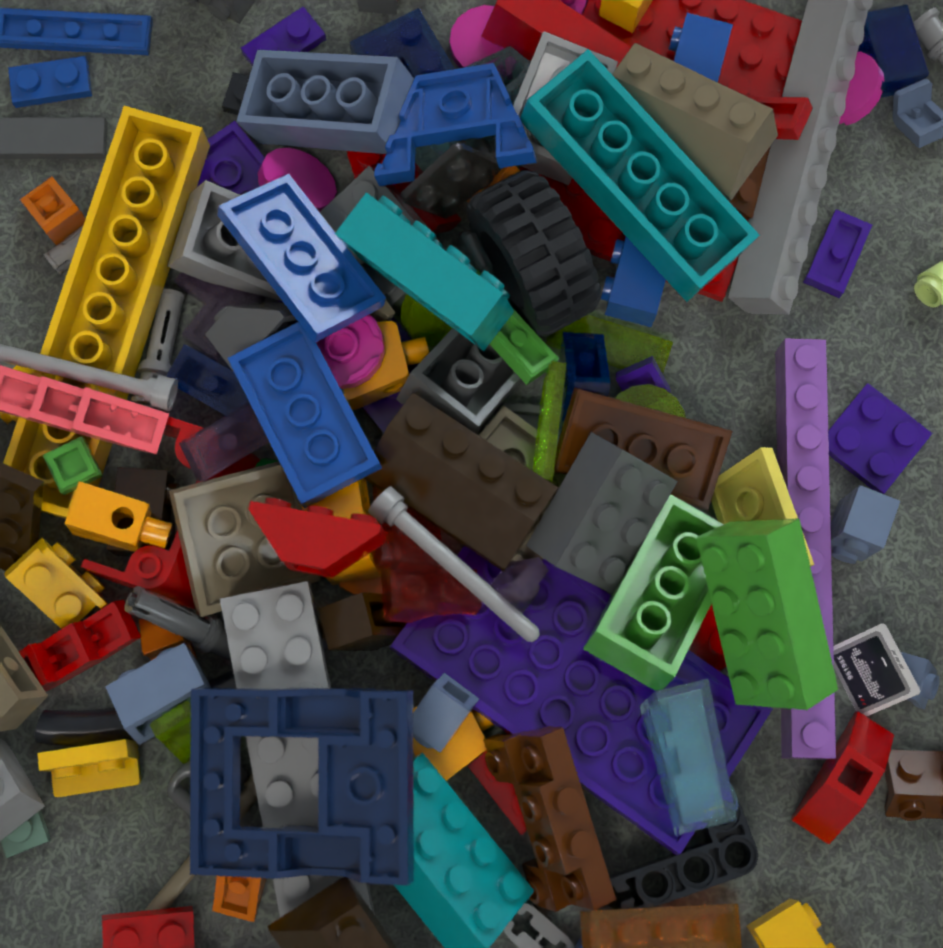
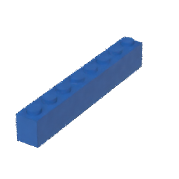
[601,13,733,327]

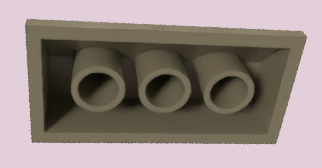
[612,43,778,201]

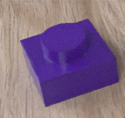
[615,356,671,407]

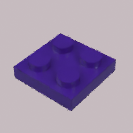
[828,383,933,494]

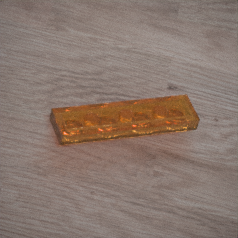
[580,903,742,948]

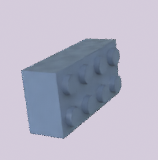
[236,50,414,154]

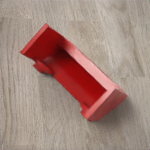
[81,416,260,610]

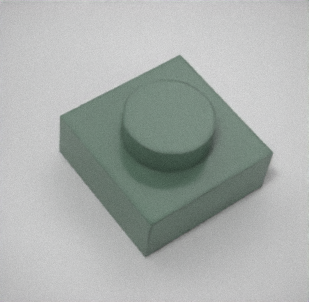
[1,810,51,858]

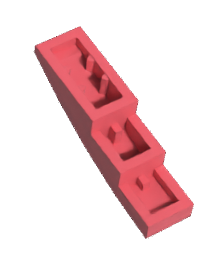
[0,365,169,455]

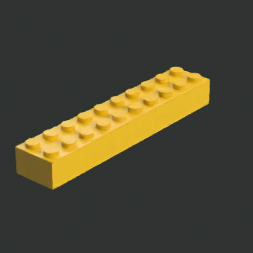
[3,106,210,519]

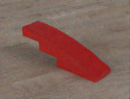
[18,600,142,692]

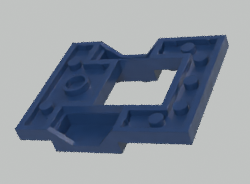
[190,688,414,885]

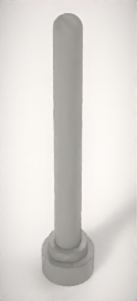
[0,344,178,412]
[368,486,540,642]

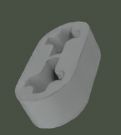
[504,902,574,948]

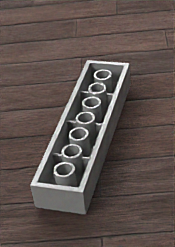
[220,581,375,917]

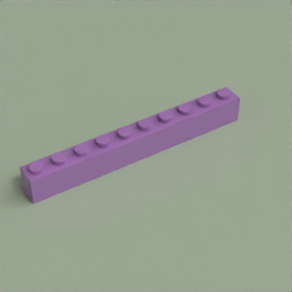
[775,338,836,760]

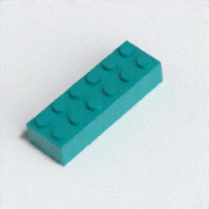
[520,49,760,302]

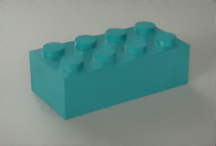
[335,192,514,351]
[394,752,534,948]

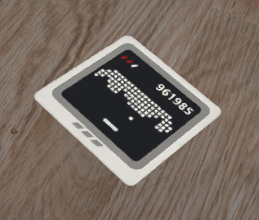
[833,623,920,716]

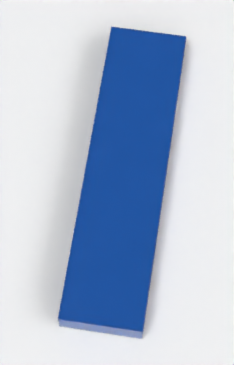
[0,8,153,55]

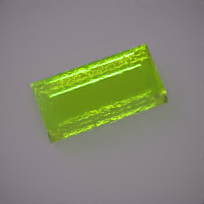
[149,701,191,764]

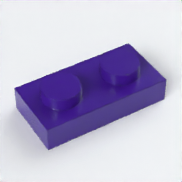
[241,7,326,66]
[803,209,872,298]

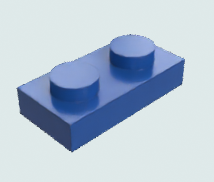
[8,56,92,108]

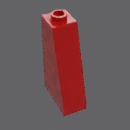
[481,0,631,68]

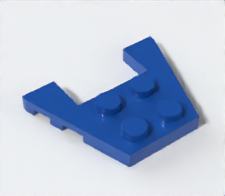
[374,63,536,186]

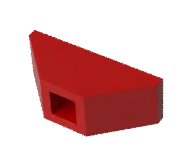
[248,498,387,578]
[790,711,894,845]

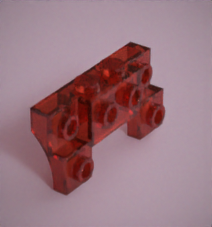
[372,484,482,623]

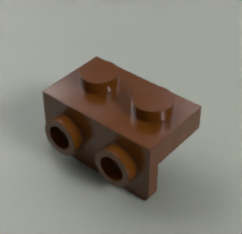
[884,749,943,821]

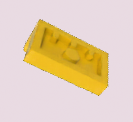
[4,538,108,629]
[37,739,141,797]

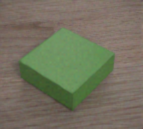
[43,436,103,495]

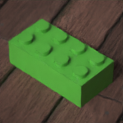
[583,494,723,693]
[696,519,838,710]

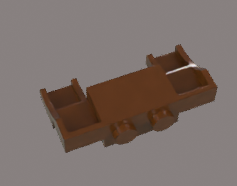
[483,726,616,912]

